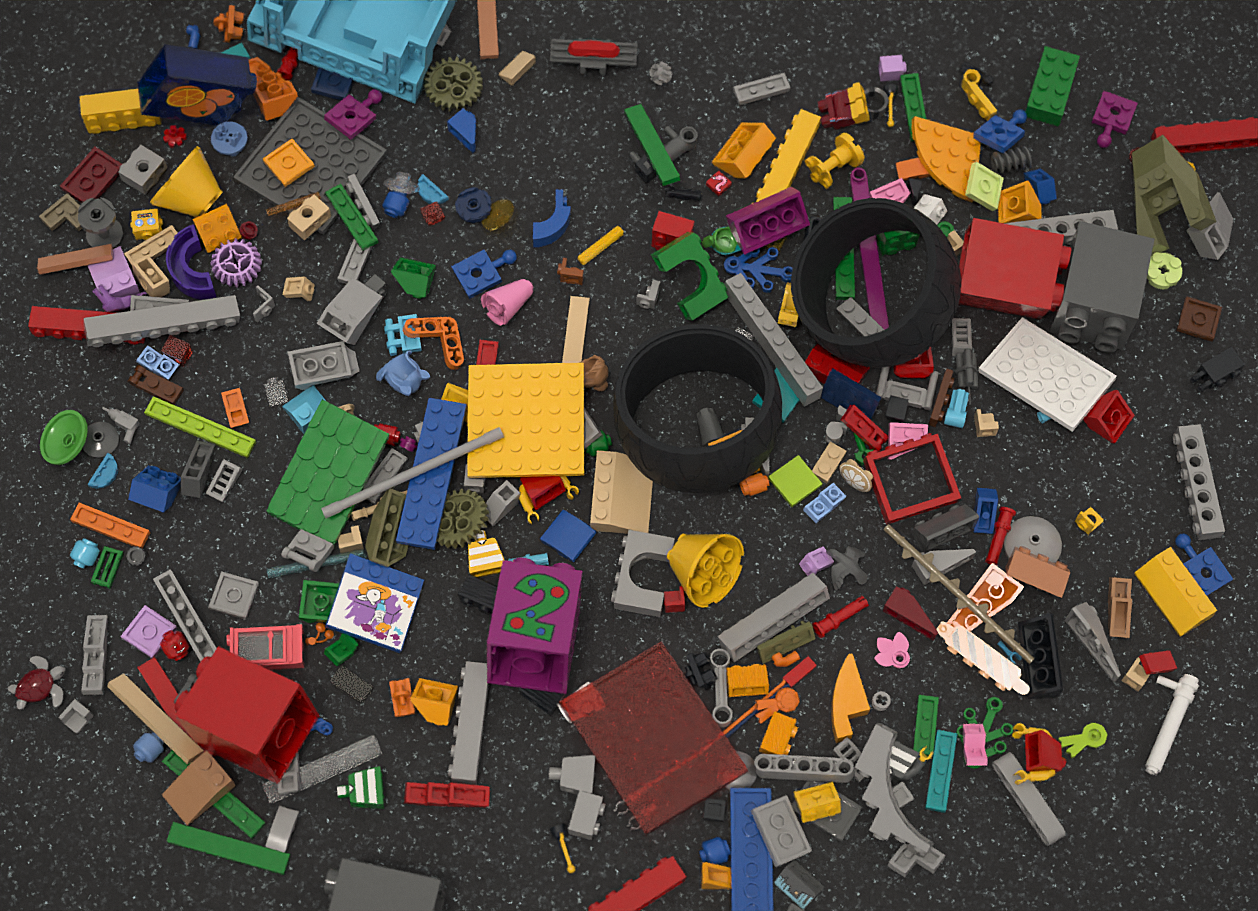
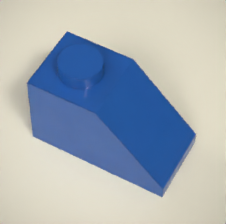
[447,108,476,153]
[1024,168,1057,204]
[974,488,998,534]

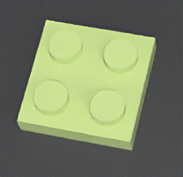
[965,162,1003,211]

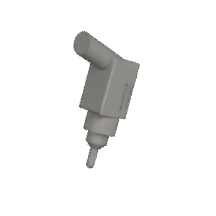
[102,407,140,444]

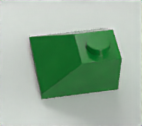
[391,257,436,298]

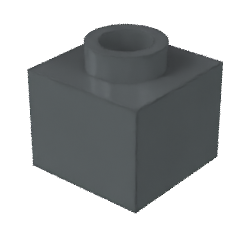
[364,274,387,299]

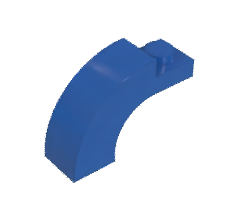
[533,190,571,247]

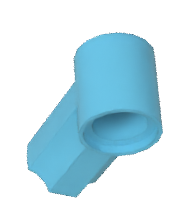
[944,389,969,429]

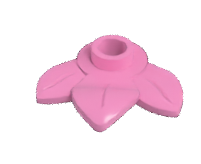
[874,632,910,668]

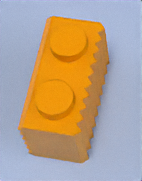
[726,664,769,697]
[759,711,798,755]

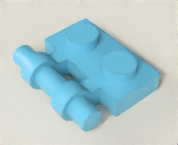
[384,314,422,356]

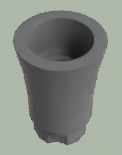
[697,408,725,447]

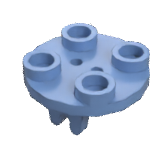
[211,122,248,157]

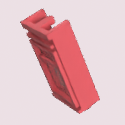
[227,624,304,670]

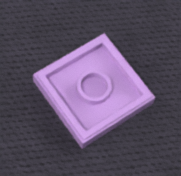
[121,605,177,658]

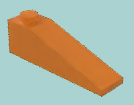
[241,57,298,121]

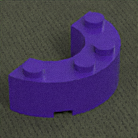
[166,224,217,300]

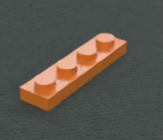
[70,503,150,548]

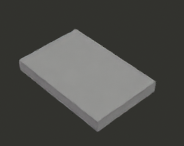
[750,795,812,867]

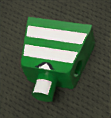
[337,766,385,809]

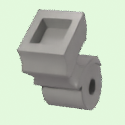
[825,405,850,445]

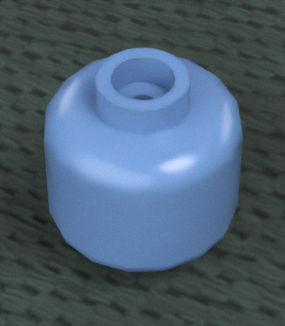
[133,732,164,763]

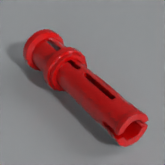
[276,47,298,81]
[985,507,1016,565]
[812,596,869,638]

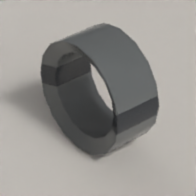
[864,87,888,119]

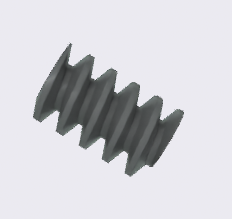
[991,146,1032,174]

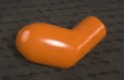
[772,651,800,667]

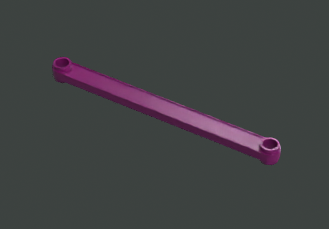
[850,168,889,330]

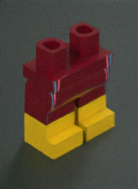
[818,82,870,130]

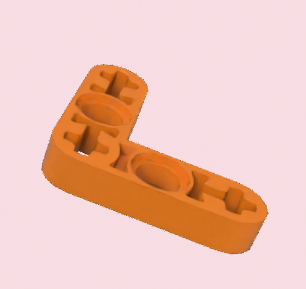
[403,317,464,370]

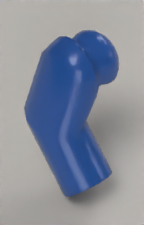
[186,25,200,49]

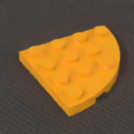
[912,116,981,202]

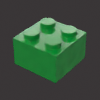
[876,231,920,255]

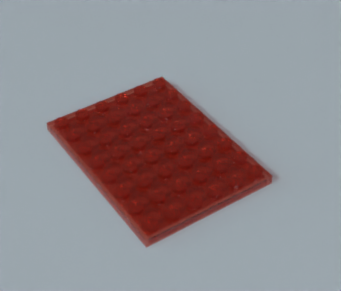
[560,642,748,835]

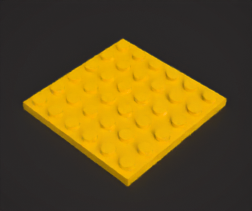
[467,363,584,478]

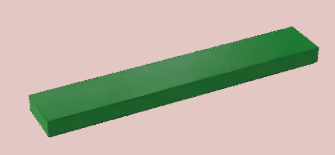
[624,104,680,186]
[162,750,266,839]
[166,822,291,875]

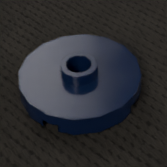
[455,187,492,223]

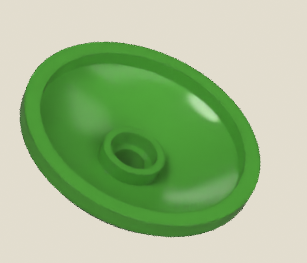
[40,410,87,465]

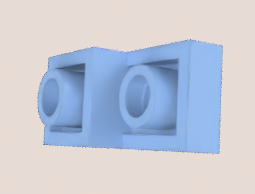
[136,345,179,380]
[803,483,846,523]

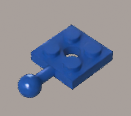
[973,109,1027,153]
[451,250,517,299]
[1175,534,1233,596]

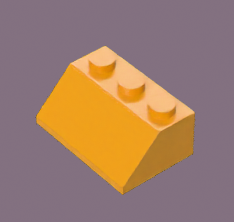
[711,123,776,178]

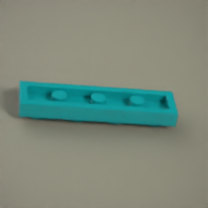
[925,730,957,813]

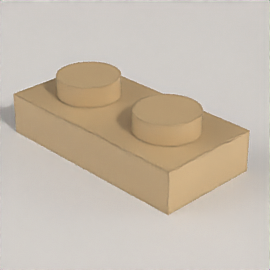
[812,442,847,484]

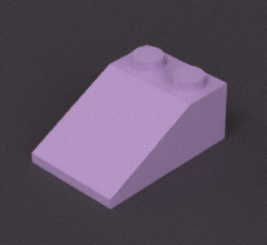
[88,246,140,297]

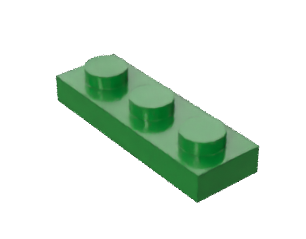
[913,695,939,756]

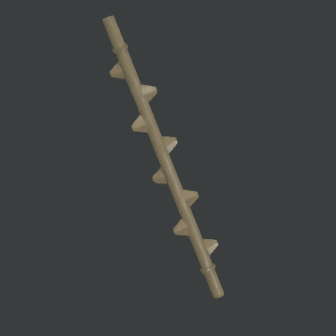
[883,524,1035,664]

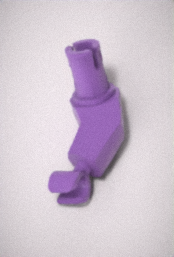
[92,284,147,312]

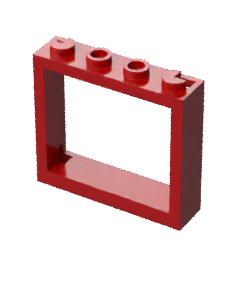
[863,433,961,525]

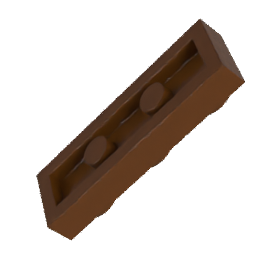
[928,368,955,427]

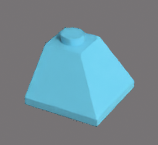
[282,385,326,434]

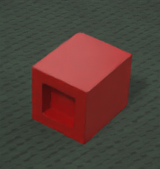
[664,586,685,613]

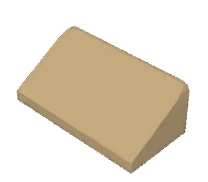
[498,51,536,86]

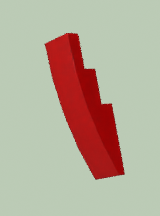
[404,782,490,807]

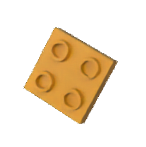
[192,204,242,253]

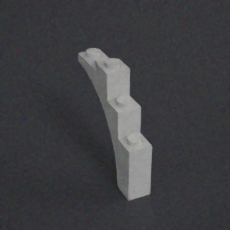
[855,723,934,853]

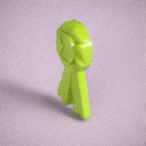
[1058,723,1107,758]

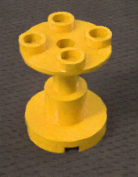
[805,133,864,189]

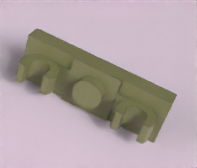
[757,621,815,664]

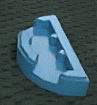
[417,174,449,205]
[88,453,118,489]

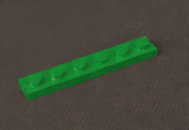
[833,197,855,300]

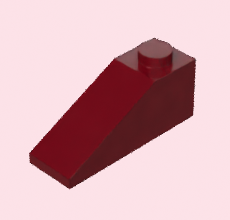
[883,586,938,641]

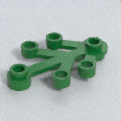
[956,697,1013,769]

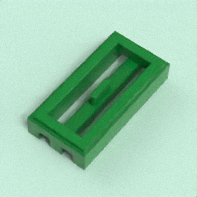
[91,546,124,589]

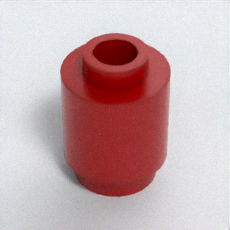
[374,423,401,446]

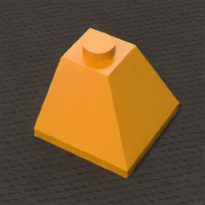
[998,181,1042,223]
[411,678,458,726]

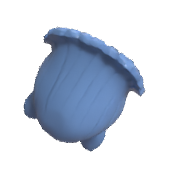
[376,350,430,396]

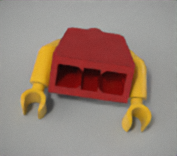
[519,476,579,525]
[1012,723,1066,785]

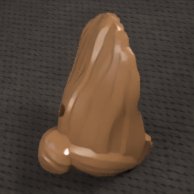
[579,355,608,392]

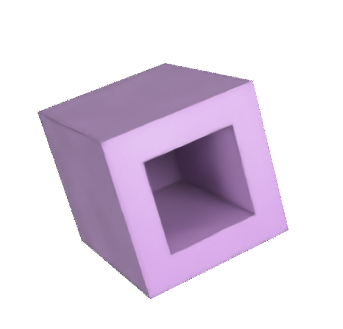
[878,55,906,81]

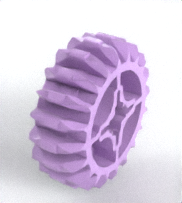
[211,238,262,288]

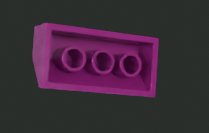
[726,187,810,254]

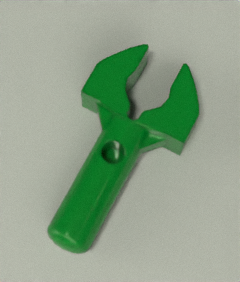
[853,433,873,466]

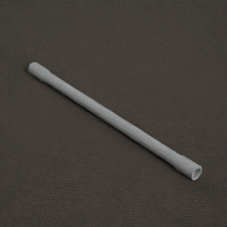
[321,427,504,519]

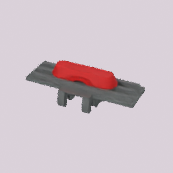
[550,37,637,75]

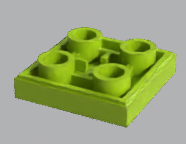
[768,455,822,507]

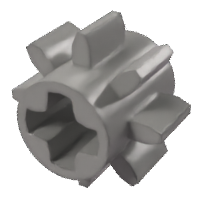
[650,61,672,86]

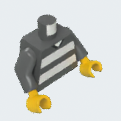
[890,741,933,783]

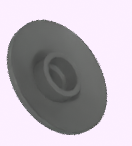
[82,422,119,458]

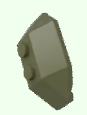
[365,488,408,567]

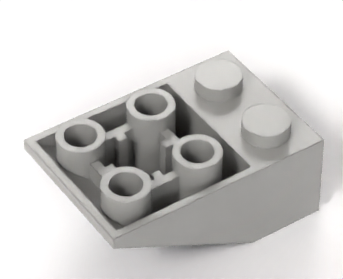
[1187,192,1233,260]
[317,278,383,345]

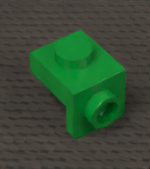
[324,633,358,666]

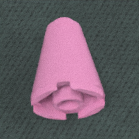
[481,279,533,326]

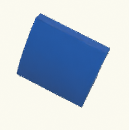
[540,510,596,562]

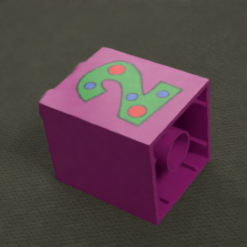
[487,557,582,694]

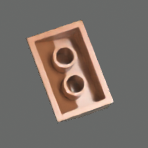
[1005,546,1070,598]

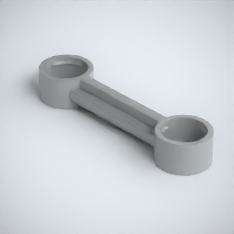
[710,649,733,728]

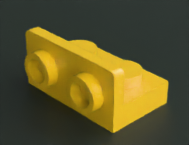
[794,782,841,823]

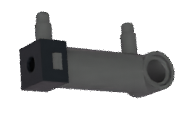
[630,126,698,184]

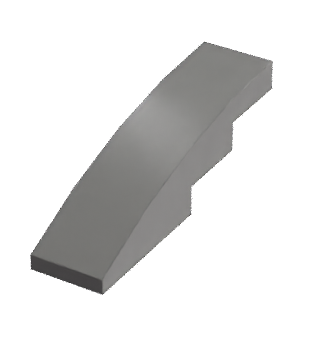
[81,615,108,695]

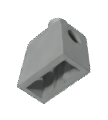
[549,755,595,795]

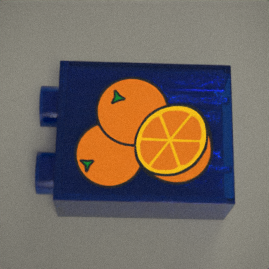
[137,44,257,125]

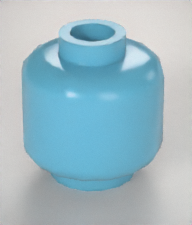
[70,538,100,568]

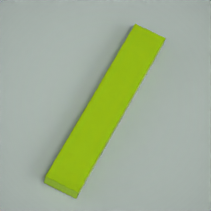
[144,396,256,458]

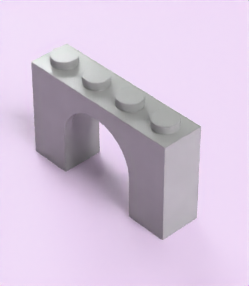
[611,530,675,617]

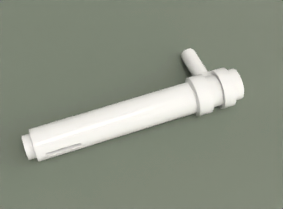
[1145,674,1199,775]

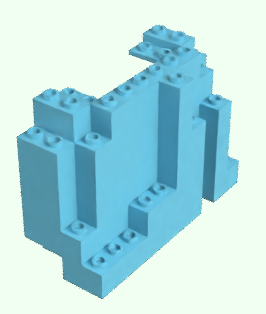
[247,0,457,103]

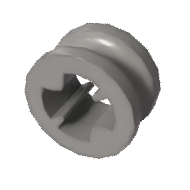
[872,691,891,711]

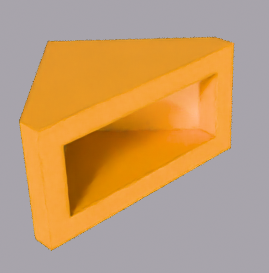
[701,862,731,889]

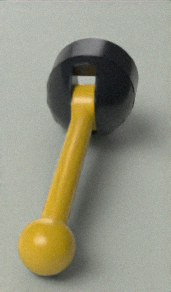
[883,84,898,127]
[550,823,575,873]

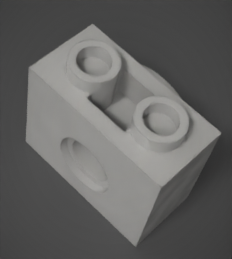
[119,145,167,195]

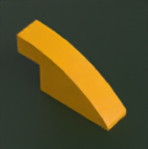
[831,654,870,743]

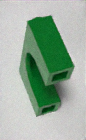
[651,232,728,320]

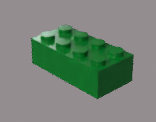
[1025,46,1080,127]

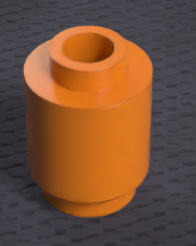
[739,473,770,496]

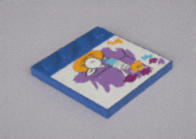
[325,553,424,653]

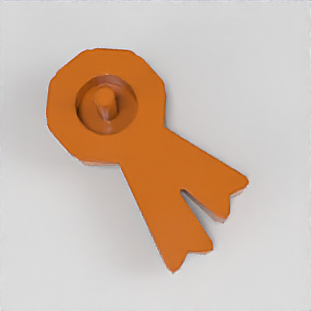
[755,687,799,723]

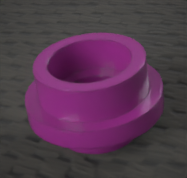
[400,436,418,452]

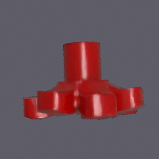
[163,125,187,148]

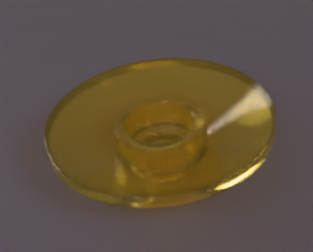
[482,199,514,230]

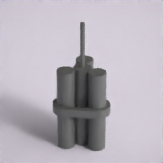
[955,349,979,405]

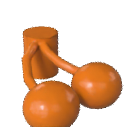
[305,622,334,645]

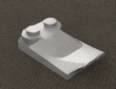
[288,341,359,390]

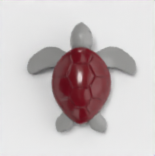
[8,656,65,710]

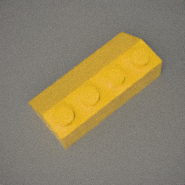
[1134,547,1217,637]

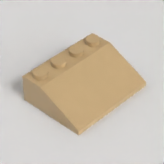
[590,450,653,534]

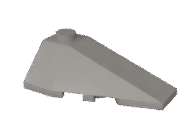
[1064,602,1121,683]

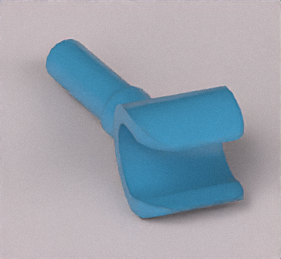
[997,641,1022,664]

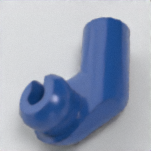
[310,718,333,735]

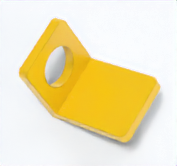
[1075,507,1103,535]

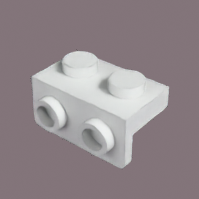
[914,194,947,224]

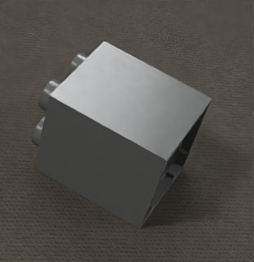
[1049,221,1155,352]
[319,858,445,911]

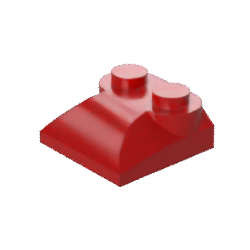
[894,346,934,378]

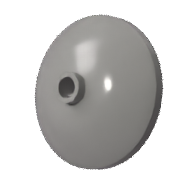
[1003,516,1062,563]

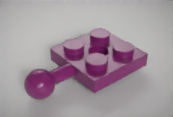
[324,89,382,140]
[1092,91,1137,148]

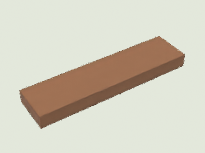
[477,0,499,59]
[37,244,113,274]

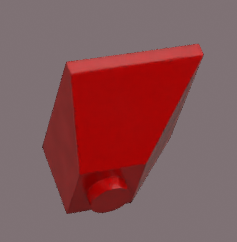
[1083,390,1135,444]

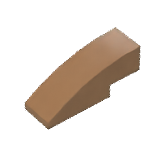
[1108,577,1132,638]

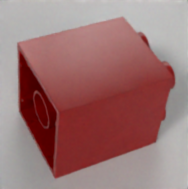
[959,218,1071,319]
[174,647,320,784]

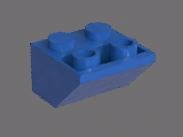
[128,465,181,512]

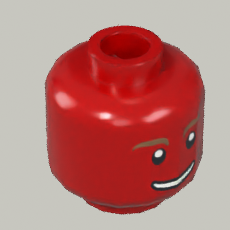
[160,630,190,661]

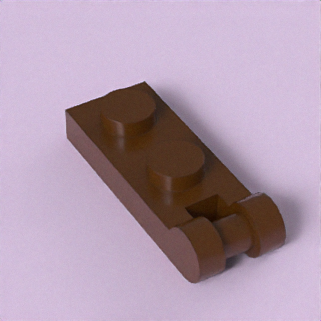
[127,365,184,405]

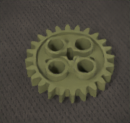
[424,57,483,112]
[437,489,489,549]

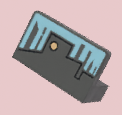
[774,859,825,910]

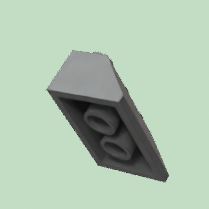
[912,504,979,553]

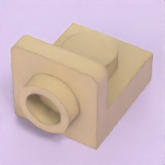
[283,277,314,301]

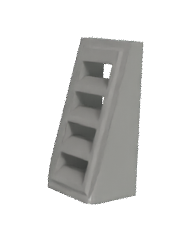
[952,318,972,356]
[206,459,243,502]
[832,737,865,782]

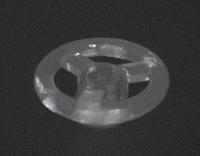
[383,172,420,194]

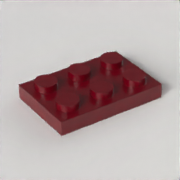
[60,147,122,203]

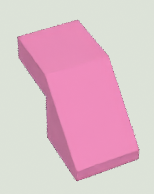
[962,724,988,766]

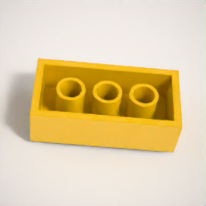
[80,87,161,134]

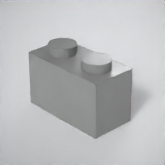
[568,791,606,840]

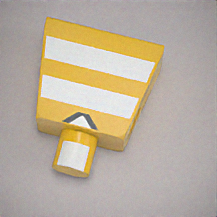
[468,530,504,578]

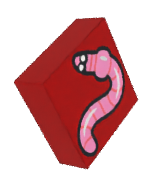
[706,171,732,196]

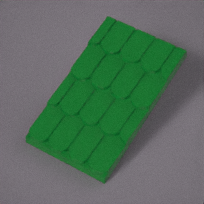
[267,399,390,547]

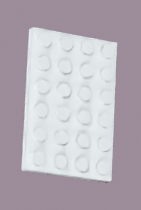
[978,317,1117,432]

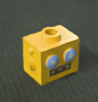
[130,209,163,240]

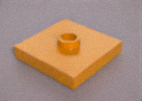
[263,139,315,187]

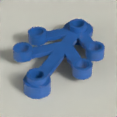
[724,247,793,293]

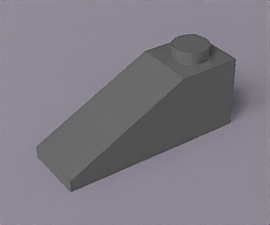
[181,441,216,498]

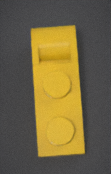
[961,69,997,121]

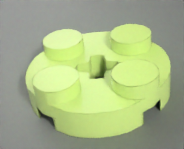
[1147,252,1182,289]

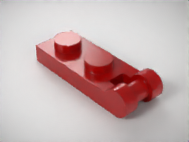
[840,405,888,452]

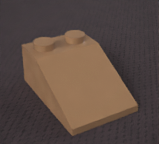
[162,751,235,826]

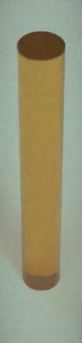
[266,192,321,216]

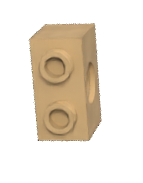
[287,195,331,240]
[132,254,170,297]

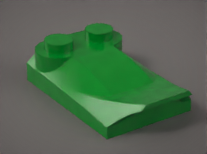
[299,580,339,623]

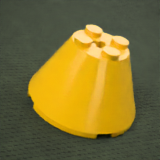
[150,146,223,217]
[667,533,744,608]

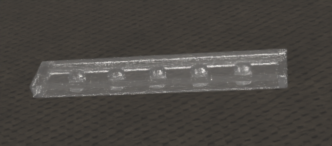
[262,735,382,804]

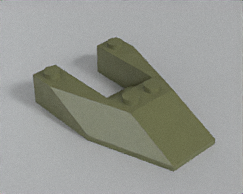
[1132,135,1217,256]

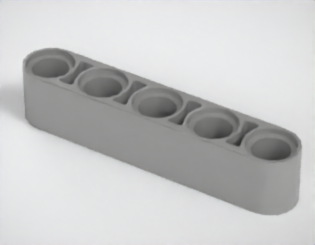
[992,752,1066,846]
[754,754,854,783]

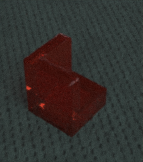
[161,335,193,367]

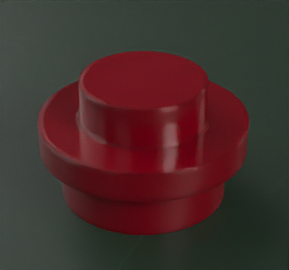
[239,221,258,240]

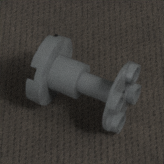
[78,198,124,248]

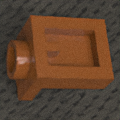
[557,258,584,285]

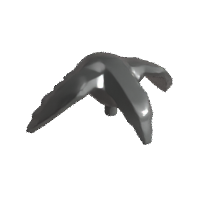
[826,546,868,591]

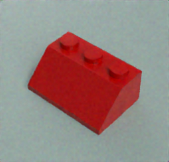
[805,344,870,384]

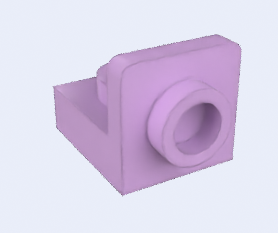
[799,546,834,576]

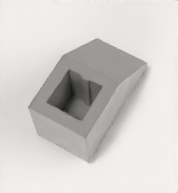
[486,480,520,526]

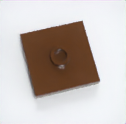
[1176,296,1222,342]

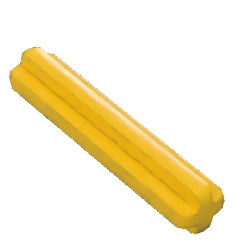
[578,226,624,265]

